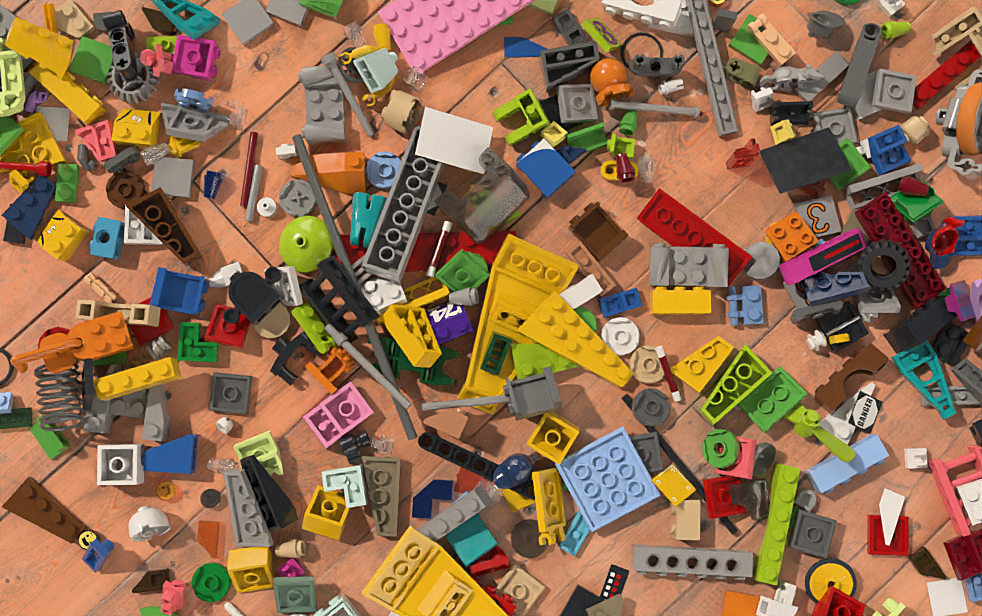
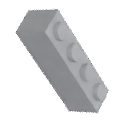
[417,484,492,541]

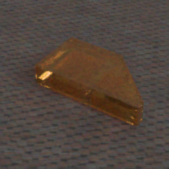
[197,520,220,559]

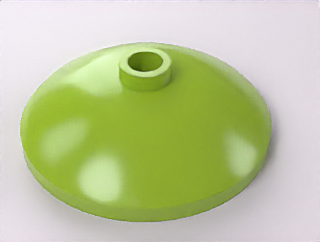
[279,216,334,273]

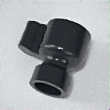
[339,431,371,464]

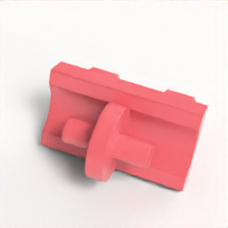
[140,44,173,77]
[161,580,186,616]

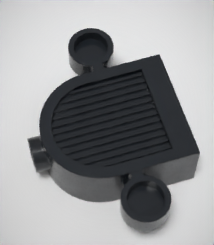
[223,267,284,325]

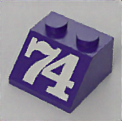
[425,301,473,345]

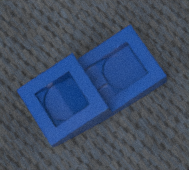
[598,288,643,318]

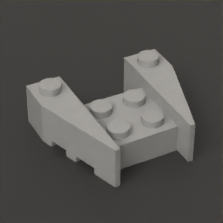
[83,364,171,441]

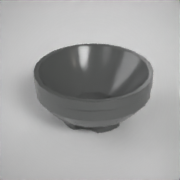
[753,442,776,477]

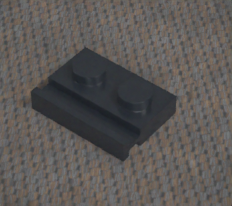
[931,321,969,367]

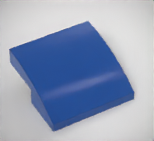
[868,125,912,176]
[948,215,982,256]

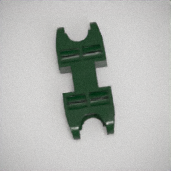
[364,337,461,385]

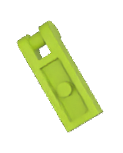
[291,302,338,354]

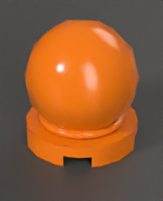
[590,58,634,107]

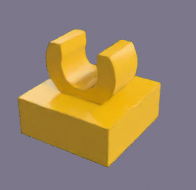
[9,170,34,194]

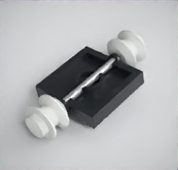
[806,300,878,352]

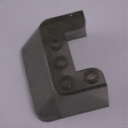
[434,147,530,244]

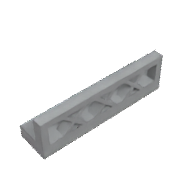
[843,163,924,211]

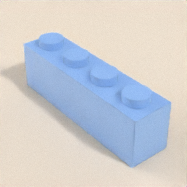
[804,434,889,494]

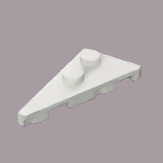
[819,383,876,445]

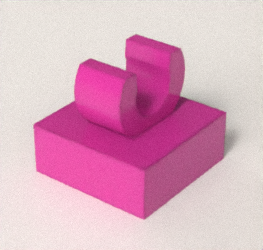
[278,558,306,577]

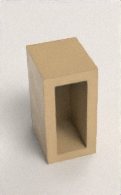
[670,498,700,540]

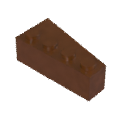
[126,187,203,266]

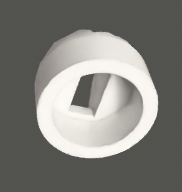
[215,417,233,434]

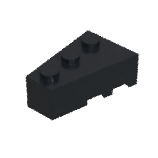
[883,297,958,354]

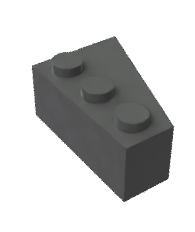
[539,41,600,93]

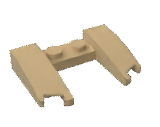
[931,7,982,90]

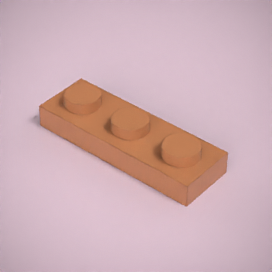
[565,241,616,298]

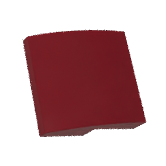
[943,529,982,581]

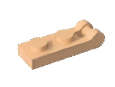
[747,14,796,66]

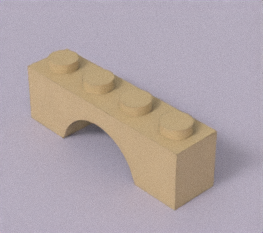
[75,300,161,327]

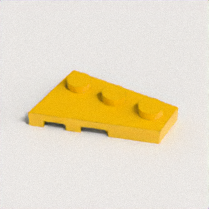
[671,336,734,393]

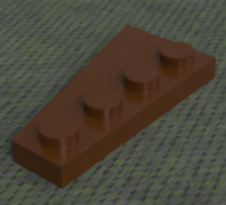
[2,477,87,544]

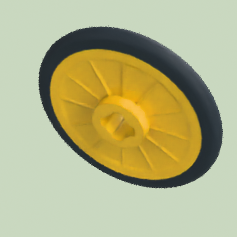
[805,558,857,604]

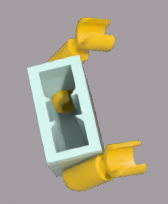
[339,45,398,106]

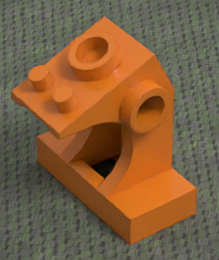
[305,346,356,395]

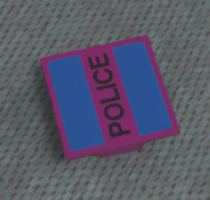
[945,280,976,322]

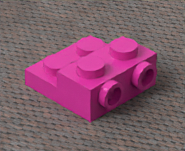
[171,35,221,82]

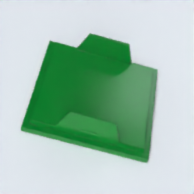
[890,179,945,223]

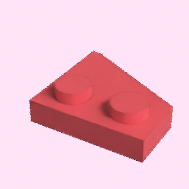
[75,120,119,162]

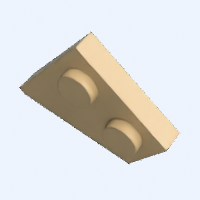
[42,0,96,40]

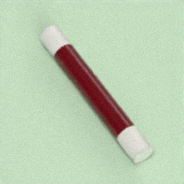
[426,221,452,277]
[655,346,682,401]

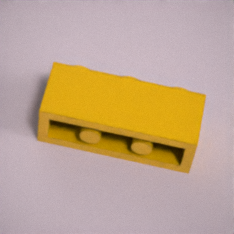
[650,287,711,315]

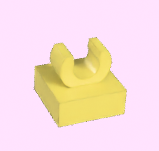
[770,119,796,144]
[540,122,568,147]

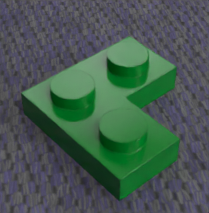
[177,322,219,362]

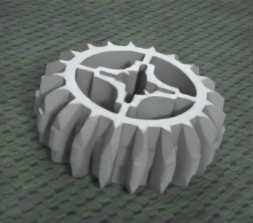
[107,52,160,104]

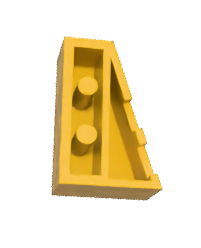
[5,17,74,80]
[381,304,442,368]

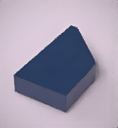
[556,146,587,165]

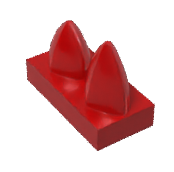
[469,545,511,577]

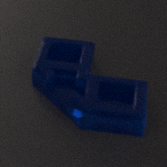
[412,479,453,519]

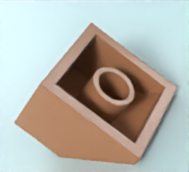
[423,407,469,439]

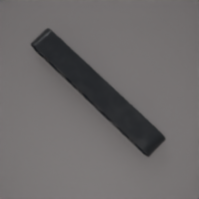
[418,432,535,499]

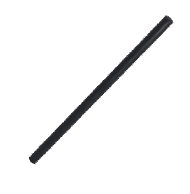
[621,394,738,535]

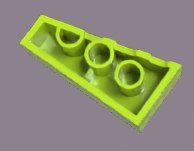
[698,344,772,426]

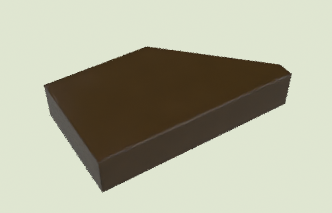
[142,7,175,35]
[907,547,947,579]
[132,568,170,593]

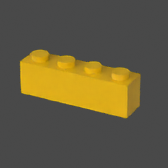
[29,63,106,125]
[93,357,182,401]

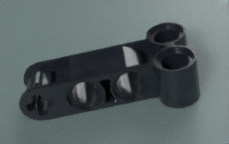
[102,10,138,82]

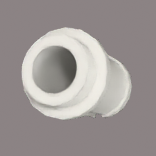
[658,78,684,96]

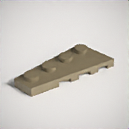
[362,456,401,537]

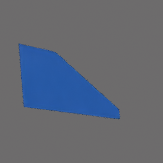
[504,37,547,57]

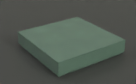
[273,576,317,613]

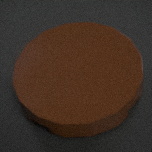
[106,171,145,209]

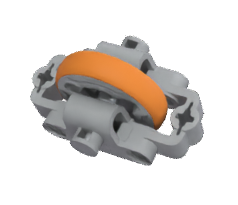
[936,70,982,180]

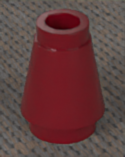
[616,153,636,183]
[898,176,930,196]

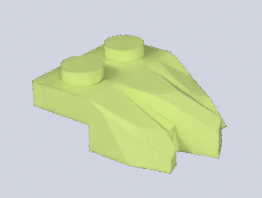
[233,430,283,477]

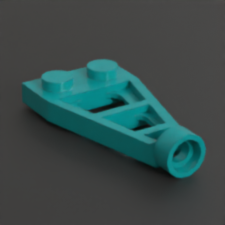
[151,0,220,40]
[891,340,957,420]

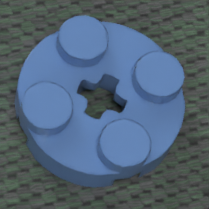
[174,89,214,111]

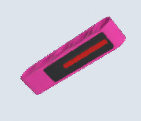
[779,228,867,285]

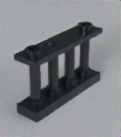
[299,255,380,343]

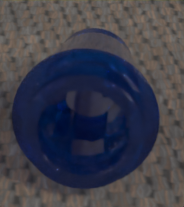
[204,170,223,199]

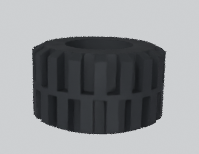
[858,239,910,291]

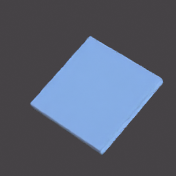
[554,426,661,532]

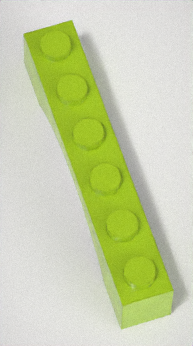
[752,463,800,585]

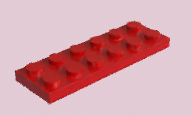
[636,188,752,287]

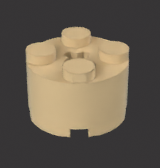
[381,90,422,135]

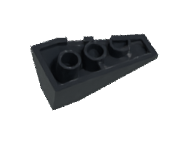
[240,455,299,532]

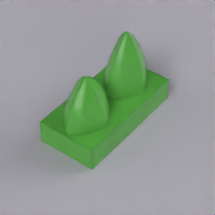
[55,164,80,203]

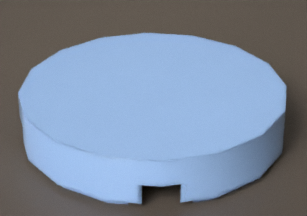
[366,151,401,190]

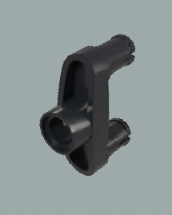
[270,331,319,386]

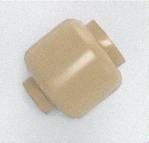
[900,116,930,144]

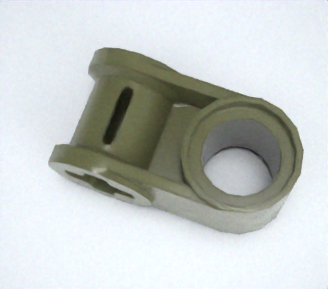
[723,58,761,88]

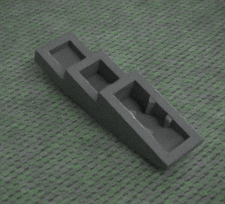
[951,358,982,405]

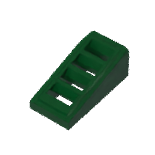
[480,331,512,375]

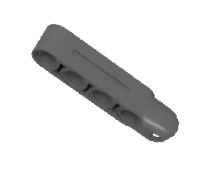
[836,23,882,108]

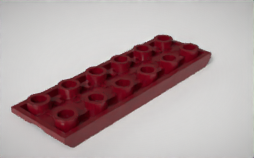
[855,192,946,309]

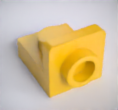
[168,136,201,159]

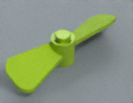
[783,402,856,463]

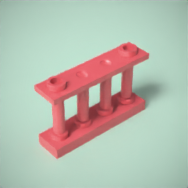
[927,445,982,537]

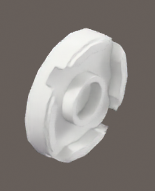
[601,317,640,356]

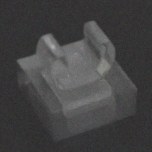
[403,66,429,93]
[371,434,395,457]

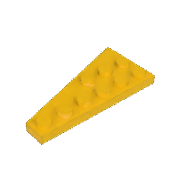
[0,111,67,173]
[515,291,634,388]

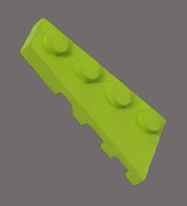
[510,343,580,380]

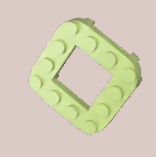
[0,38,25,117]

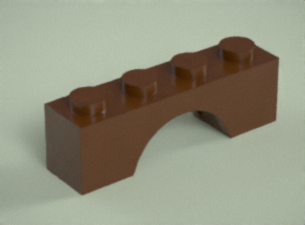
[814,343,889,416]

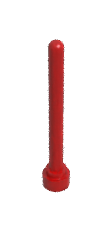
[0,161,52,177]

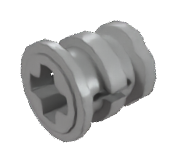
[145,335,172,361]

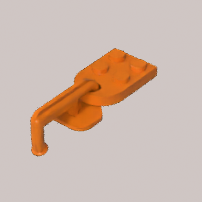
[10,311,134,373]

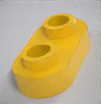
[600,160,639,181]

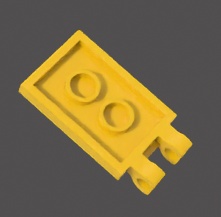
[532,467,566,545]

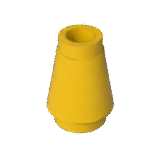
[372,23,391,52]

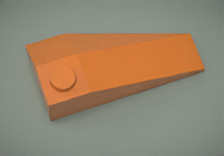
[290,152,366,194]

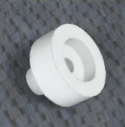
[257,197,277,217]

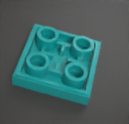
[445,513,498,567]

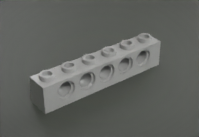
[631,544,753,580]

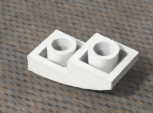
[559,274,603,309]

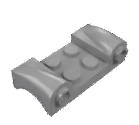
[298,66,346,145]
[649,243,729,287]

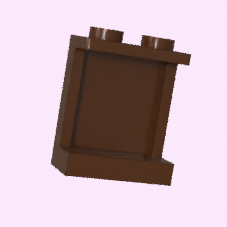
[568,201,628,262]

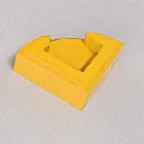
[829,333,850,344]

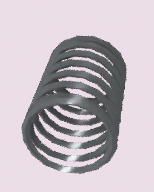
[34,364,85,431]

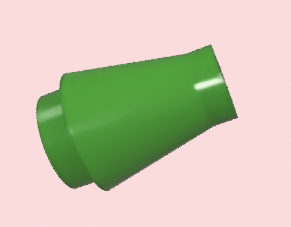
[619,109,638,136]

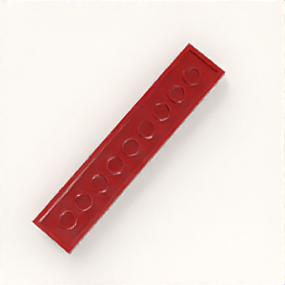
[332,231,516,273]

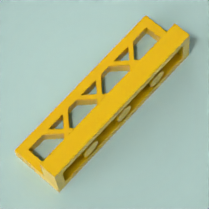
[377,277,450,324]

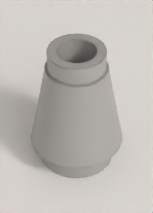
[449,287,479,306]

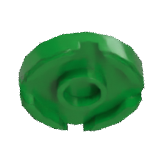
[191,562,232,603]

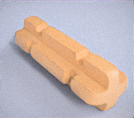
[84,273,117,303]

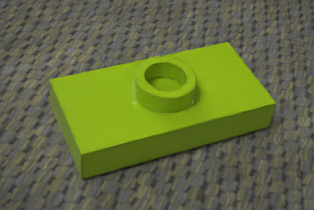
[147,36,177,56]

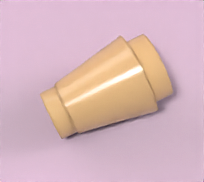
[275,539,306,558]

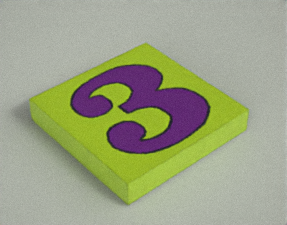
[582,17,623,53]

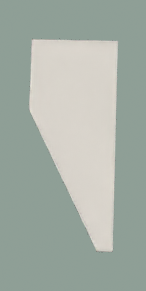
[879,488,905,546]

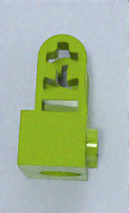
[492,88,551,146]

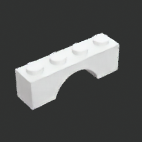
[602,0,682,29]

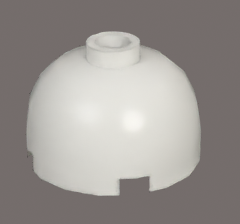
[128,506,170,542]

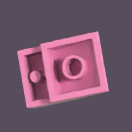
[303,382,374,449]

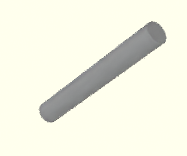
[245,165,263,222]

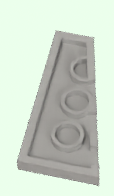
[223,469,274,547]

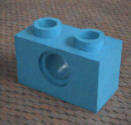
[89,217,125,261]

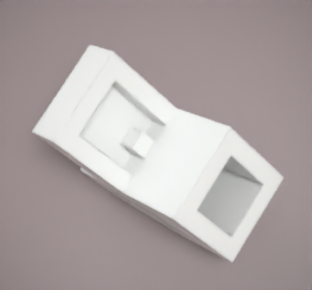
[756,580,798,616]

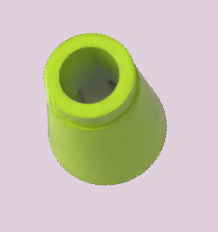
[881,21,911,40]

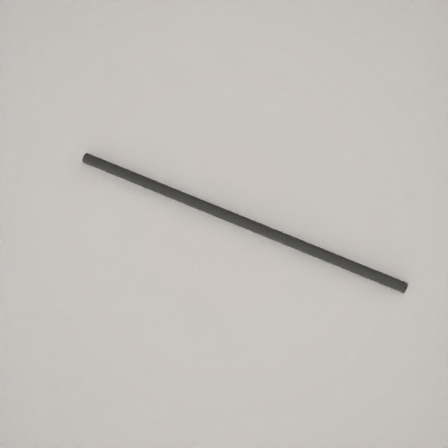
[292,134,418,440]

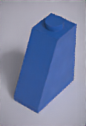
[141,434,199,474]

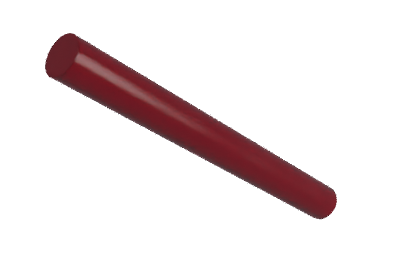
[240,132,258,207]

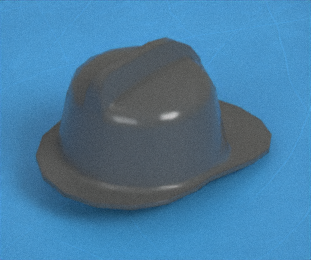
[807,11,845,38]

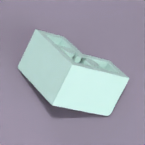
[321,464,369,508]

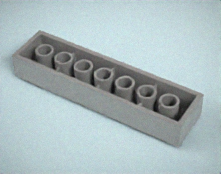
[361,125,445,283]

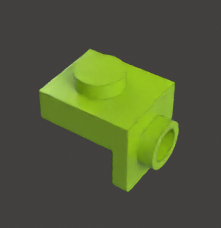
[607,134,635,159]

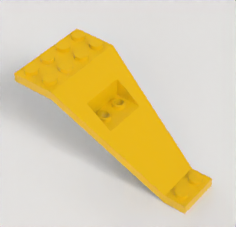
[457,234,578,415]
[362,526,508,616]

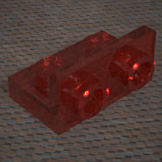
[726,138,760,169]

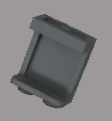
[503,366,562,421]

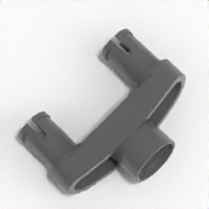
[629,54,685,80]

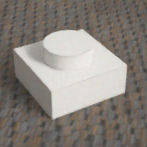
[275,143,298,159]

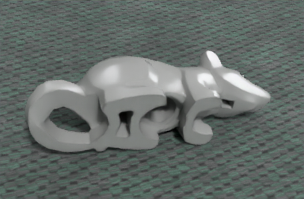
[759,64,825,91]

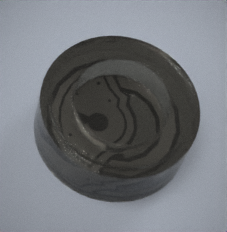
[200,488,221,508]

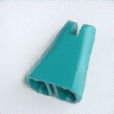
[350,192,387,248]

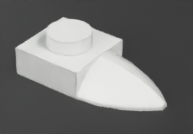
[208,262,243,288]

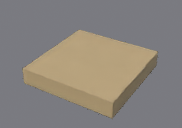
[496,563,545,616]

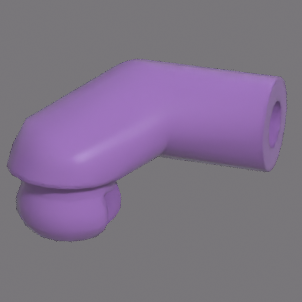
[24,90,48,114]

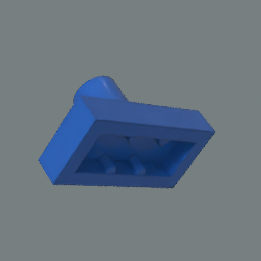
[82,539,114,573]

